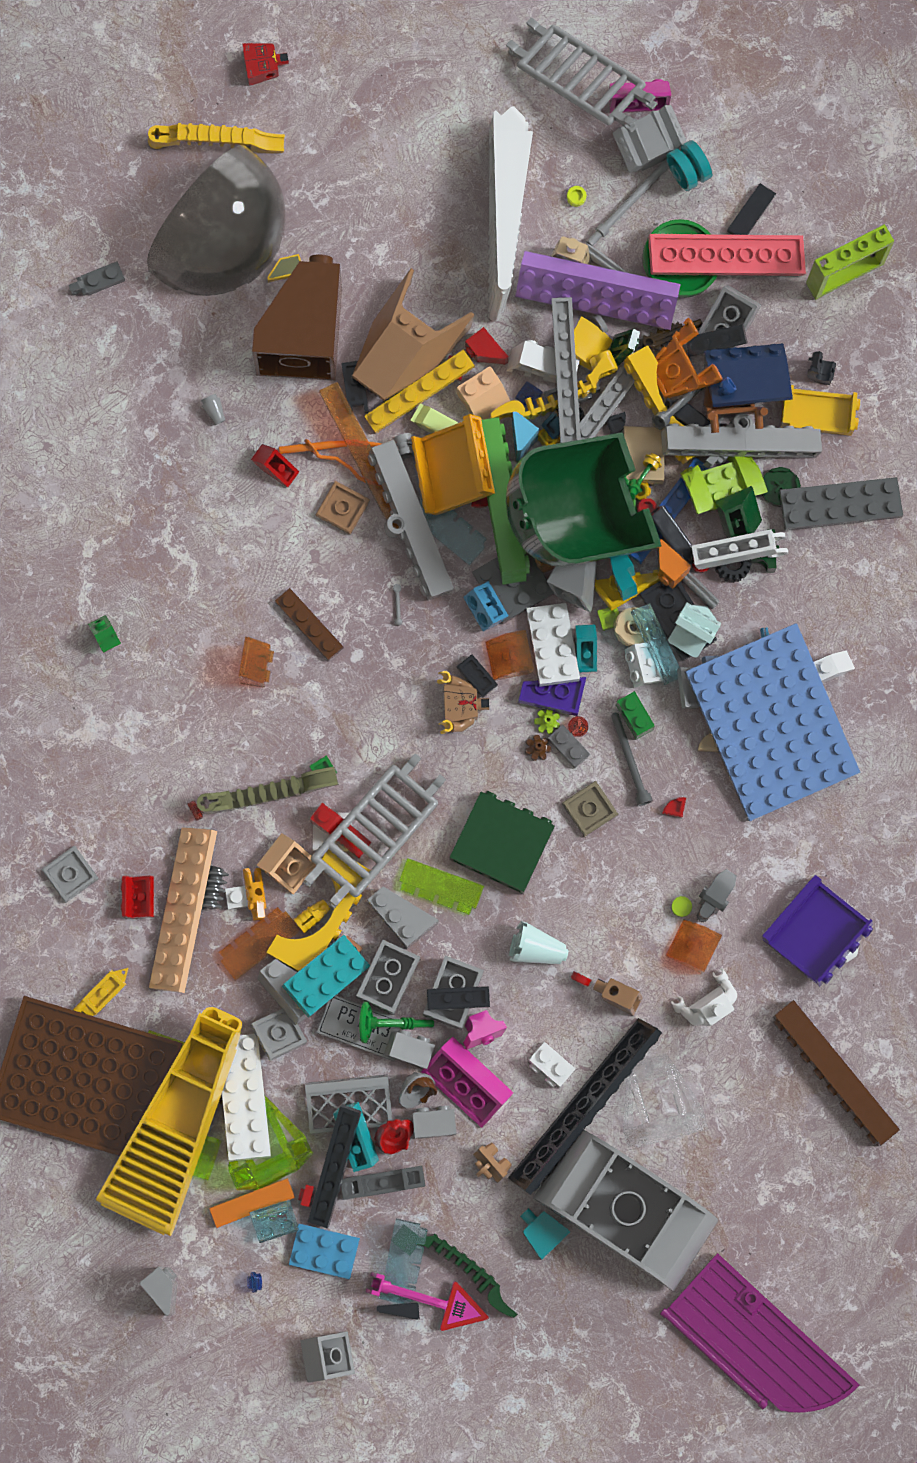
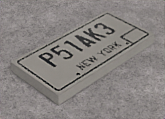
[317,996,406,1061]

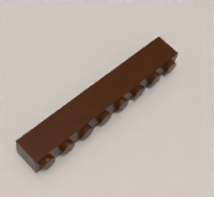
[773,1000,900,1146]

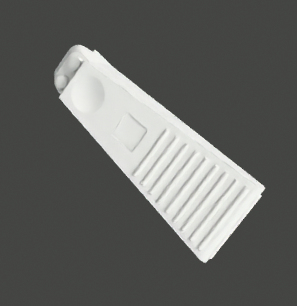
[488,107,533,322]

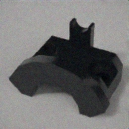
[807,351,836,385]

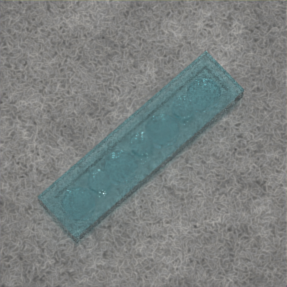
[631,603,680,685]

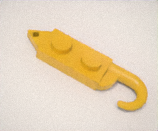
[73,968,129,1016]

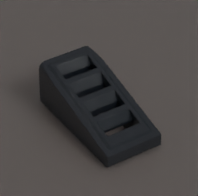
[377,1302,420,1320]

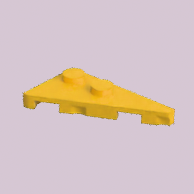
[594,570,660,611]

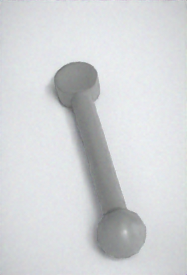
[393,584,403,626]

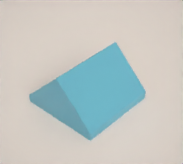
[512,412,539,461]

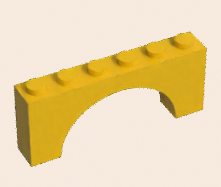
[266,849,370,972]

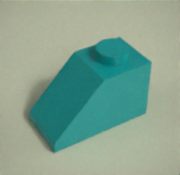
[575,625,597,672]

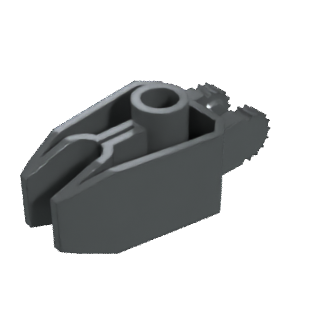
[696,869,737,923]

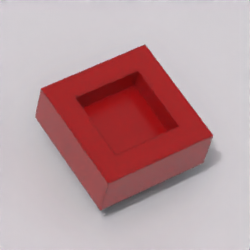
[298,1185,315,1207]

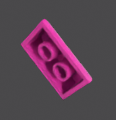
[609,79,671,113]

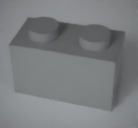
[384,1029,435,1069]
[413,1106,456,1139]

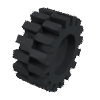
[715,559,752,583]

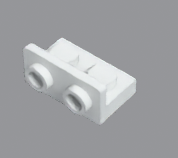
[625,642,664,688]
[528,1042,575,1088]

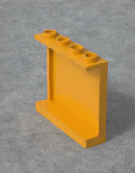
[411,414,495,516]

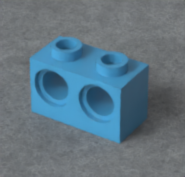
[463,581,509,632]

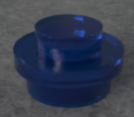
[247,1271,262,1293]

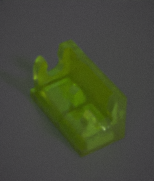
[193,1136,222,1181]

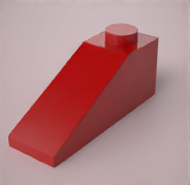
[310,803,372,859]

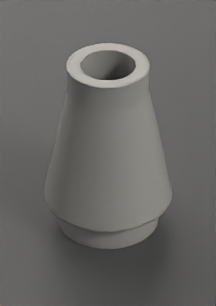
[201,394,226,425]

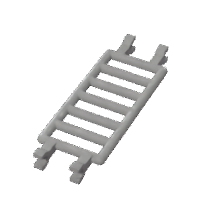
[506,17,657,133]
[303,754,446,909]

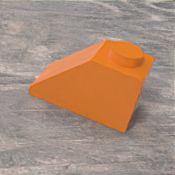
[657,539,691,589]

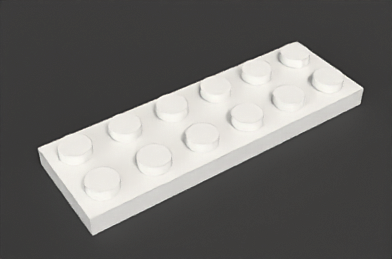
[222,1034,271,1162]

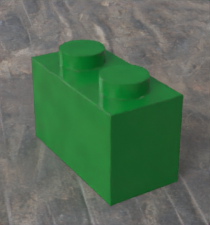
[616,691,655,740]

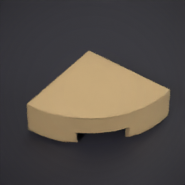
[698,733,718,753]

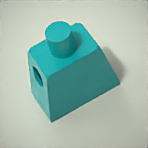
[520,1208,570,1260]

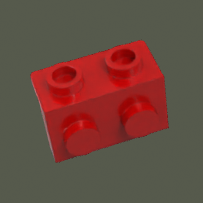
[121,875,154,919]

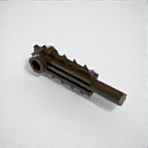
[638,319,703,353]

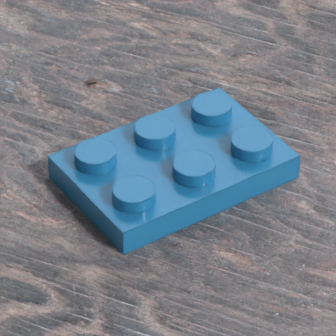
[289,1224,360,1279]

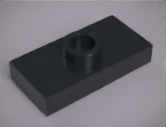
[457,654,498,698]

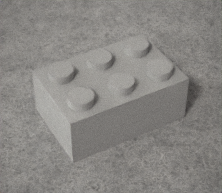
[356,940,420,1015]
[423,956,484,1030]

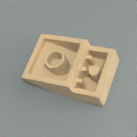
[623,426,664,484]

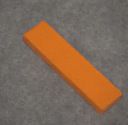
[209,1178,295,1228]

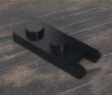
[341,361,369,416]

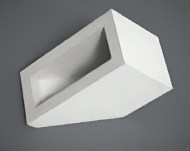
[814,651,855,683]

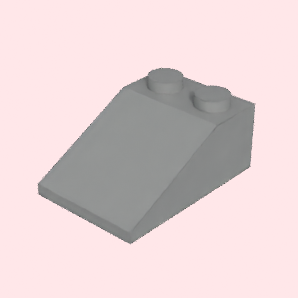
[698,285,762,349]

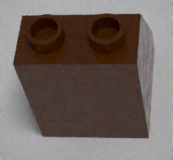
[252,254,342,381]

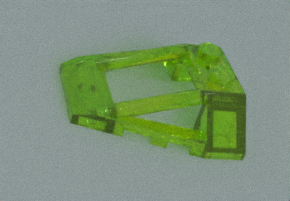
[225,1095,313,1191]

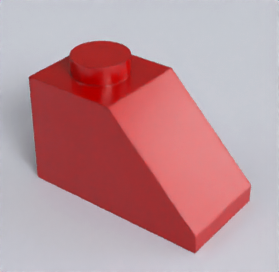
[464,327,509,365]
[251,444,300,487]

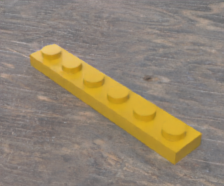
[364,349,475,433]

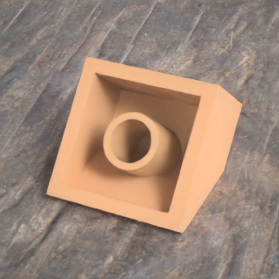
[457,366,510,420]
[257,833,316,895]

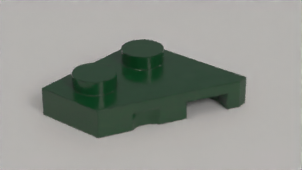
[610,329,640,367]

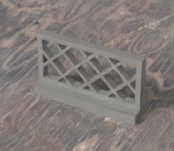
[305,1074,392,1134]

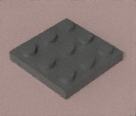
[472,552,554,624]

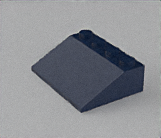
[704,343,793,407]

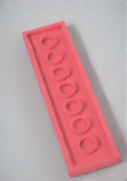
[648,234,806,276]

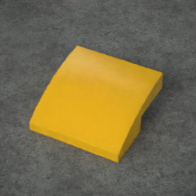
[574,316,613,371]

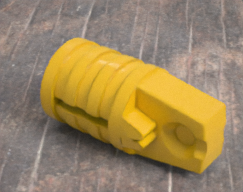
[293,899,331,933]

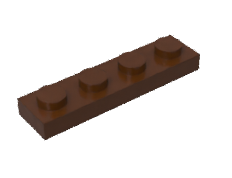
[275,588,344,661]

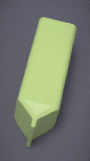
[410,403,458,434]

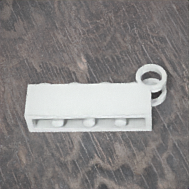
[692,530,788,570]

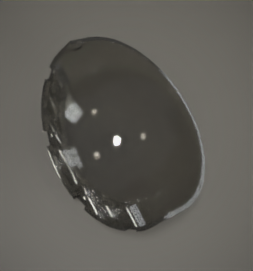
[147,145,285,296]

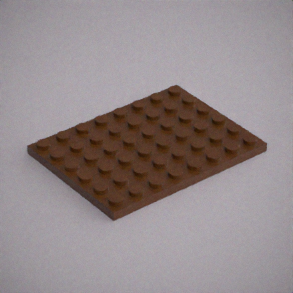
[0,996,183,1156]

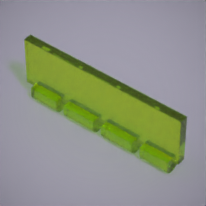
[399,858,484,915]

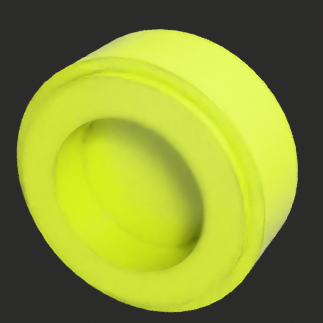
[567,186,587,207]

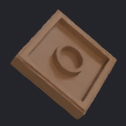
[316,481,370,535]

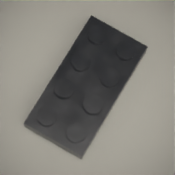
[640,581,717,662]

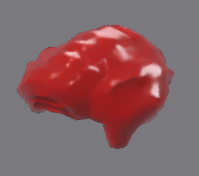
[374,1119,414,1155]

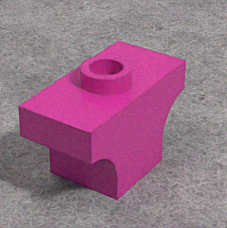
[463,1010,507,1050]

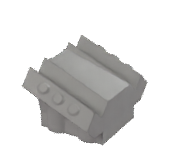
[613,105,687,172]

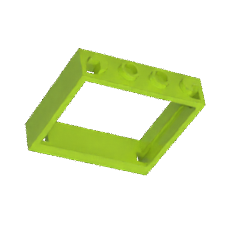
[806,224,894,300]

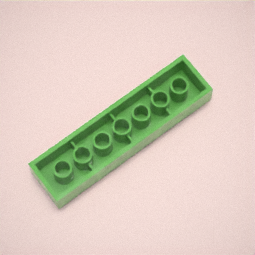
[481,417,530,585]

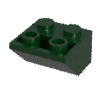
[715,486,762,538]

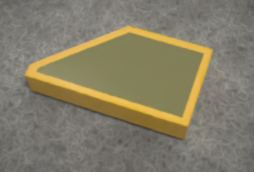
[267,254,301,283]

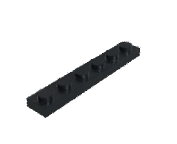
[308,1104,362,1229]

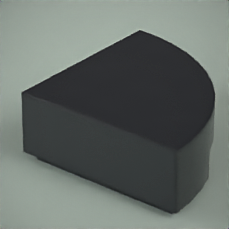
[606,412,626,434]

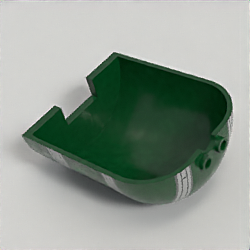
[506,432,662,567]

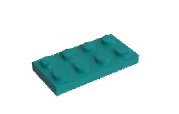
[282,935,370,1018]

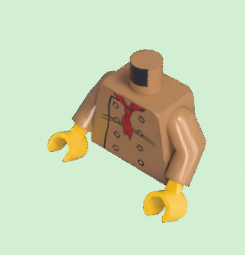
[437,671,489,734]

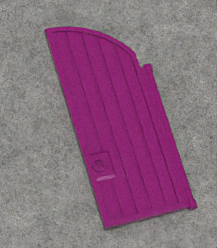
[660,1253,860,1413]

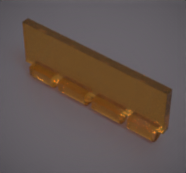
[219,907,301,981]

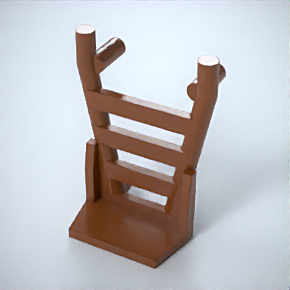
[703,386,768,433]

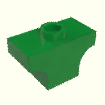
[88,615,121,653]

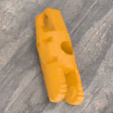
[243,868,266,921]

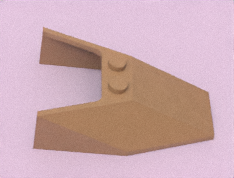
[352,268,474,400]

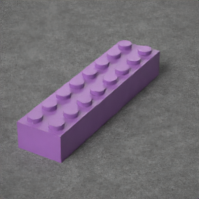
[515,251,680,330]

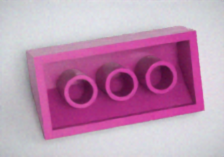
[421,1037,513,1128]

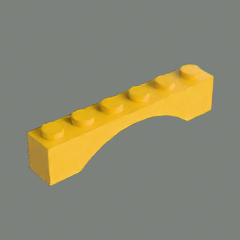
[624,346,698,464]

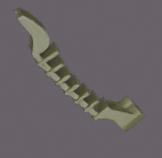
[197,767,339,814]

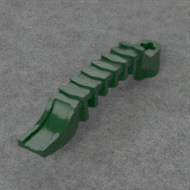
[391,1223,518,1318]

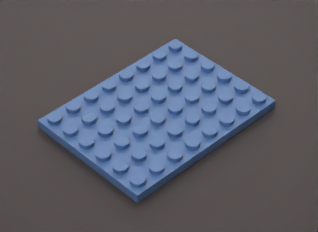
[685,623,861,821]

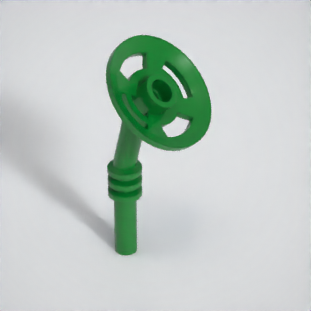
[359,1002,434,1043]

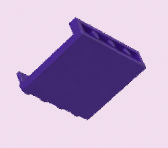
[762,875,873,987]

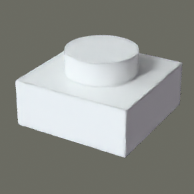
[225,886,248,910]

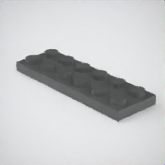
[779,477,903,530]

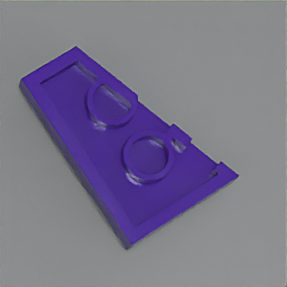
[518,677,586,716]

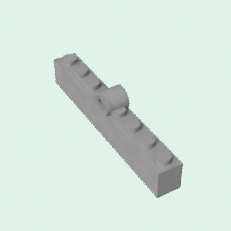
[661,413,822,458]
[368,440,454,600]

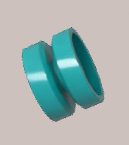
[666,140,713,192]

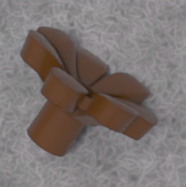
[525,735,551,761]

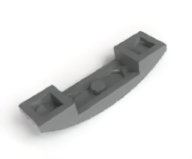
[341,1166,426,1200]

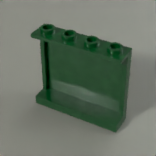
[449,791,555,894]

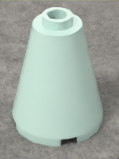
[509,921,569,964]

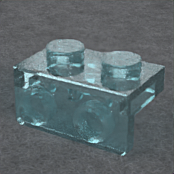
[249,1199,299,1243]

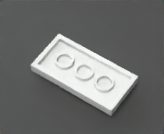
[526,603,580,687]

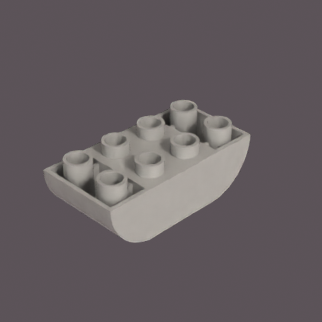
[533,1130,719,1292]

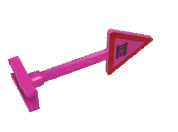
[365,1272,489,1331]

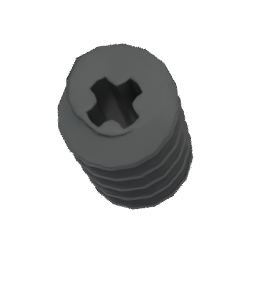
[202,865,229,910]

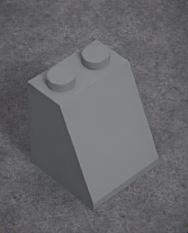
[547,561,597,612]

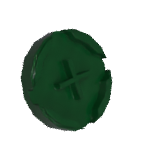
[762,467,801,507]

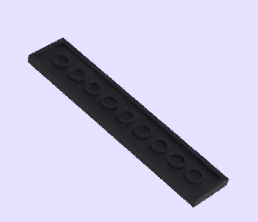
[508,1018,662,1195]

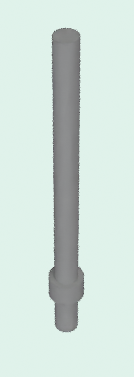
[586,159,669,246]

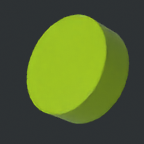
[671,896,692,917]

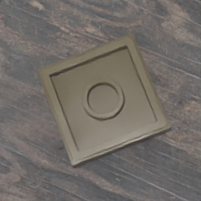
[562,781,618,837]

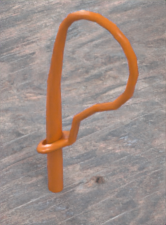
[279,439,382,486]

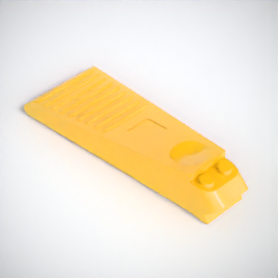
[96,1007,242,1236]

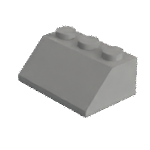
[139,1266,178,1316]

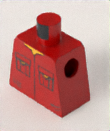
[242,43,289,86]

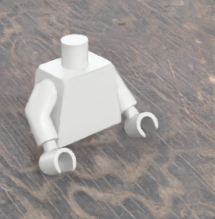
[671,968,737,1026]

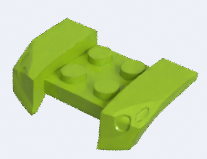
[680,456,768,514]

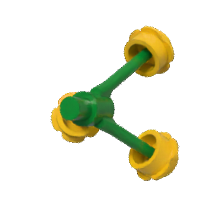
[624,453,662,500]

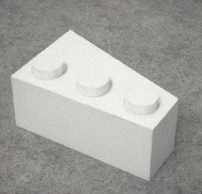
[506,340,580,383]

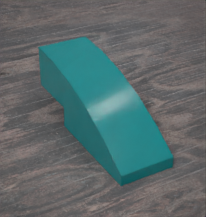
[610,555,638,601]

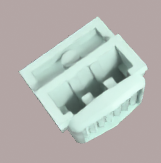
[668,603,721,658]

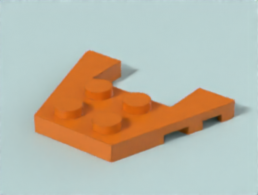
[655,318,723,399]

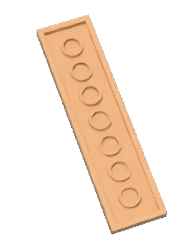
[149,827,217,993]

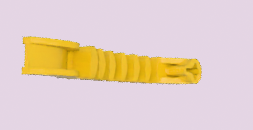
[148,123,285,153]
[490,350,618,420]

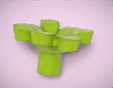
[534,709,560,735]

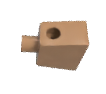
[593,978,643,1016]

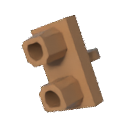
[473,1143,512,1183]

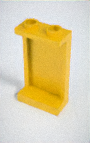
[780,385,860,436]

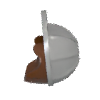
[399,1072,437,1108]

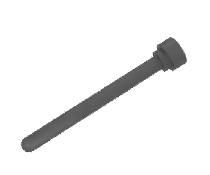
[652,387,705,430]
[611,712,653,806]

